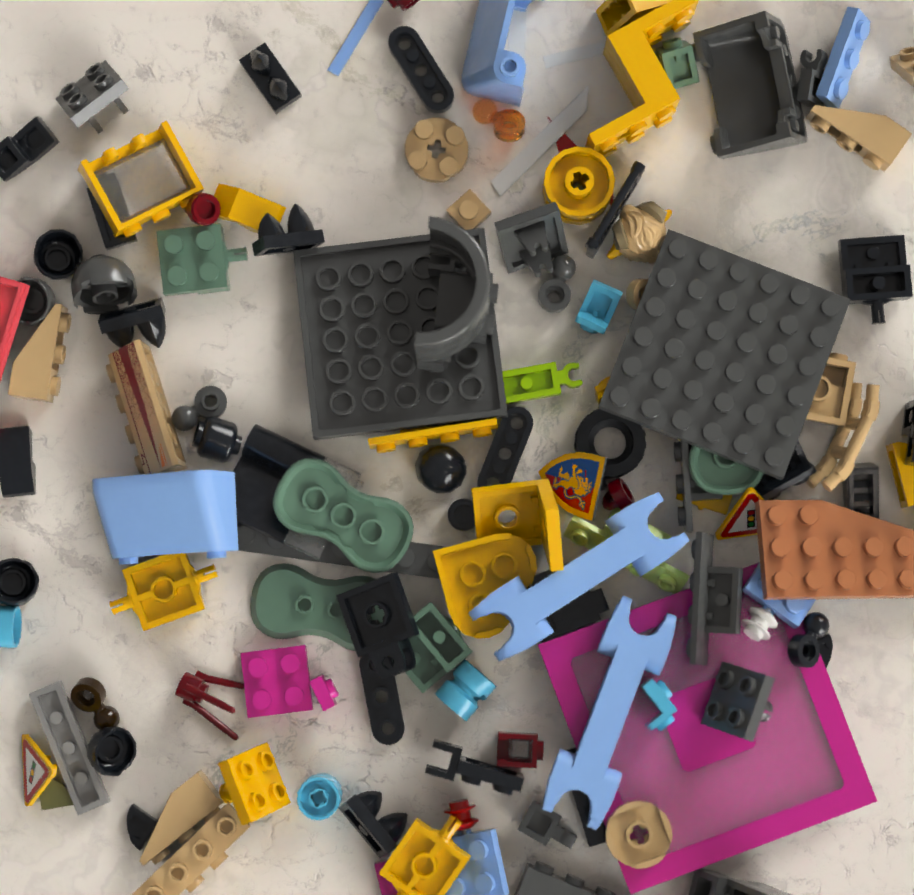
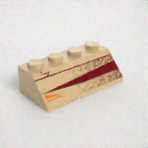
[106,339,188,475]

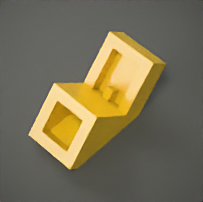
[214,183,286,233]

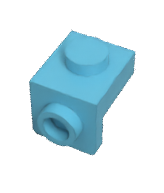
[575,279,623,334]
[640,678,677,731]

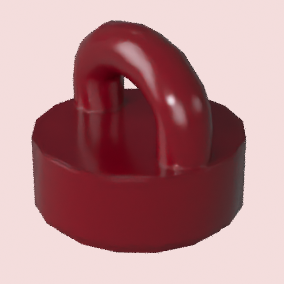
[184,193,221,226]
[602,478,635,511]

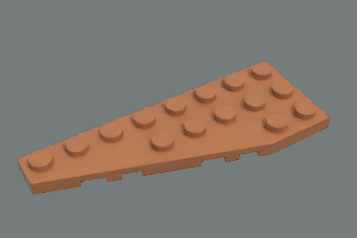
[755,500,914,600]

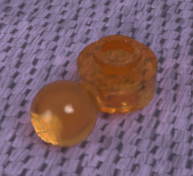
[472,99,525,142]

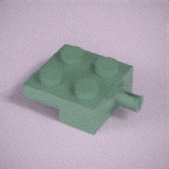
[156,223,248,296]
[405,602,473,693]

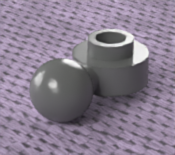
[538,255,576,313]
[172,386,227,431]

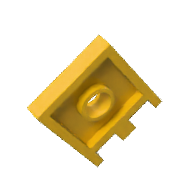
[471,479,564,572]

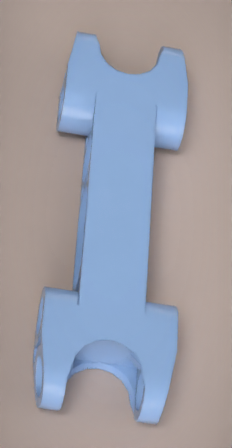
[468,492,689,661]
[542,595,677,830]

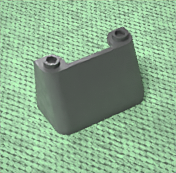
[692,11,807,159]

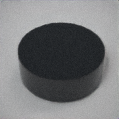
[448,499,475,531]

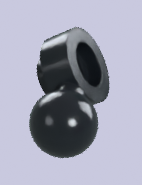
[787,612,829,668]

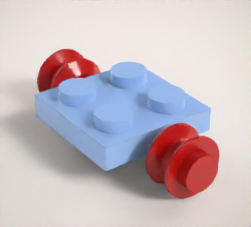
[443,799,510,895]

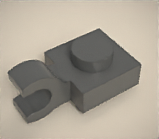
[796,49,828,109]
[517,800,577,849]

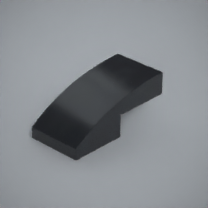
[0,117,59,182]
[0,426,36,498]

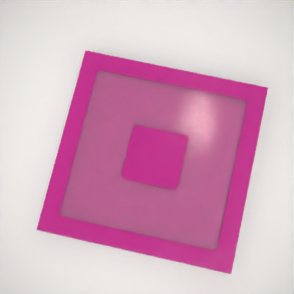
[538,563,877,894]

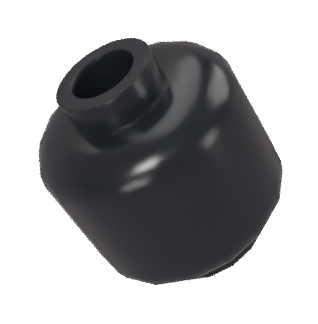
[192,416,242,463]

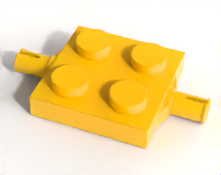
[109,553,218,631]
[379,815,471,895]

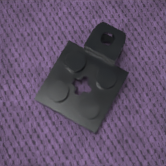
[336,572,420,679]
[425,739,524,795]

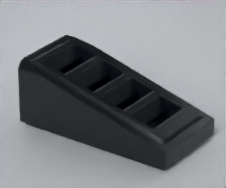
[842,462,879,519]

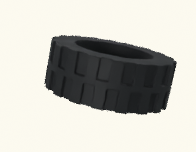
[574,409,647,479]

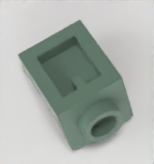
[655,38,700,89]

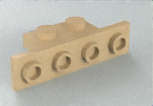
[132,802,251,895]

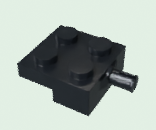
[838,235,913,325]

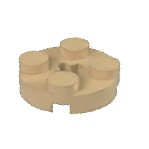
[405,118,468,183]
[605,800,673,869]

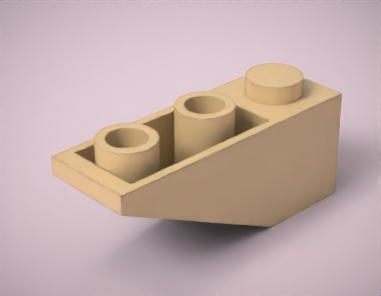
[806,105,912,171]
[8,304,71,403]
[139,770,224,866]

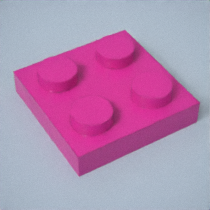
[240,645,313,718]

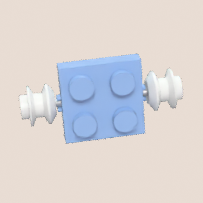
[741,562,816,642]

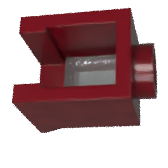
[496,731,544,768]

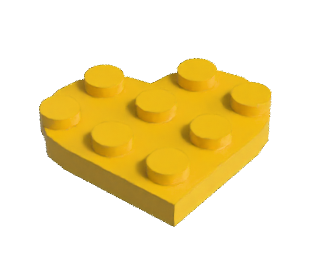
[432,533,537,639]

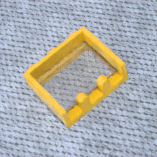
[78,121,204,237]

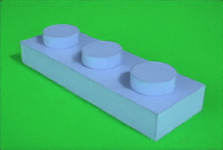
[816,7,871,108]

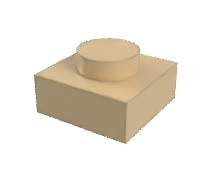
[446,189,491,230]

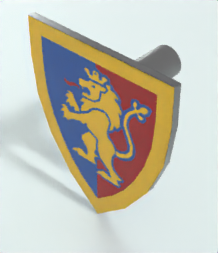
[538,452,607,521]

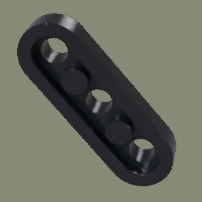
[388,26,454,113]
[477,407,533,487]
[359,654,405,745]

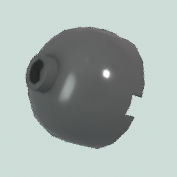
[71,254,137,315]

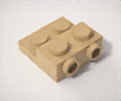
[806,353,856,427]

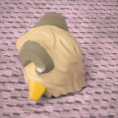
[607,201,672,264]

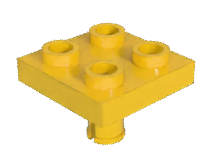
[218,742,291,826]

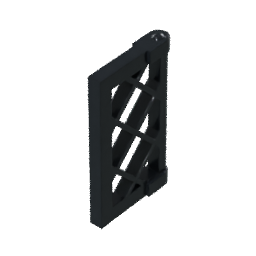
[585,161,645,259]

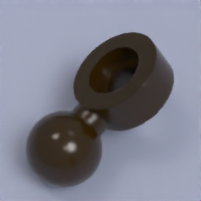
[71,677,120,730]

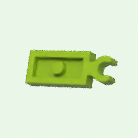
[502,362,583,405]

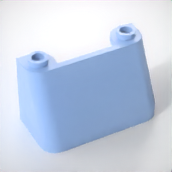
[462,0,545,107]
[92,470,238,565]

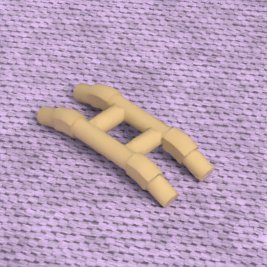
[806,382,880,492]

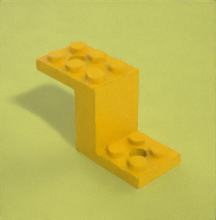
[585,0,699,158]

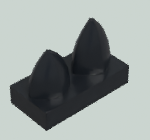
[239,43,302,114]
[252,204,325,256]
[98,298,166,348]
[338,791,407,858]

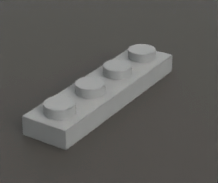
[29,681,110,815]

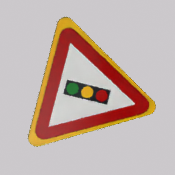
[715,487,764,540]
[22,734,58,806]

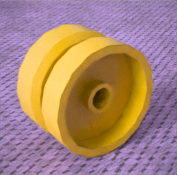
[542,146,615,225]

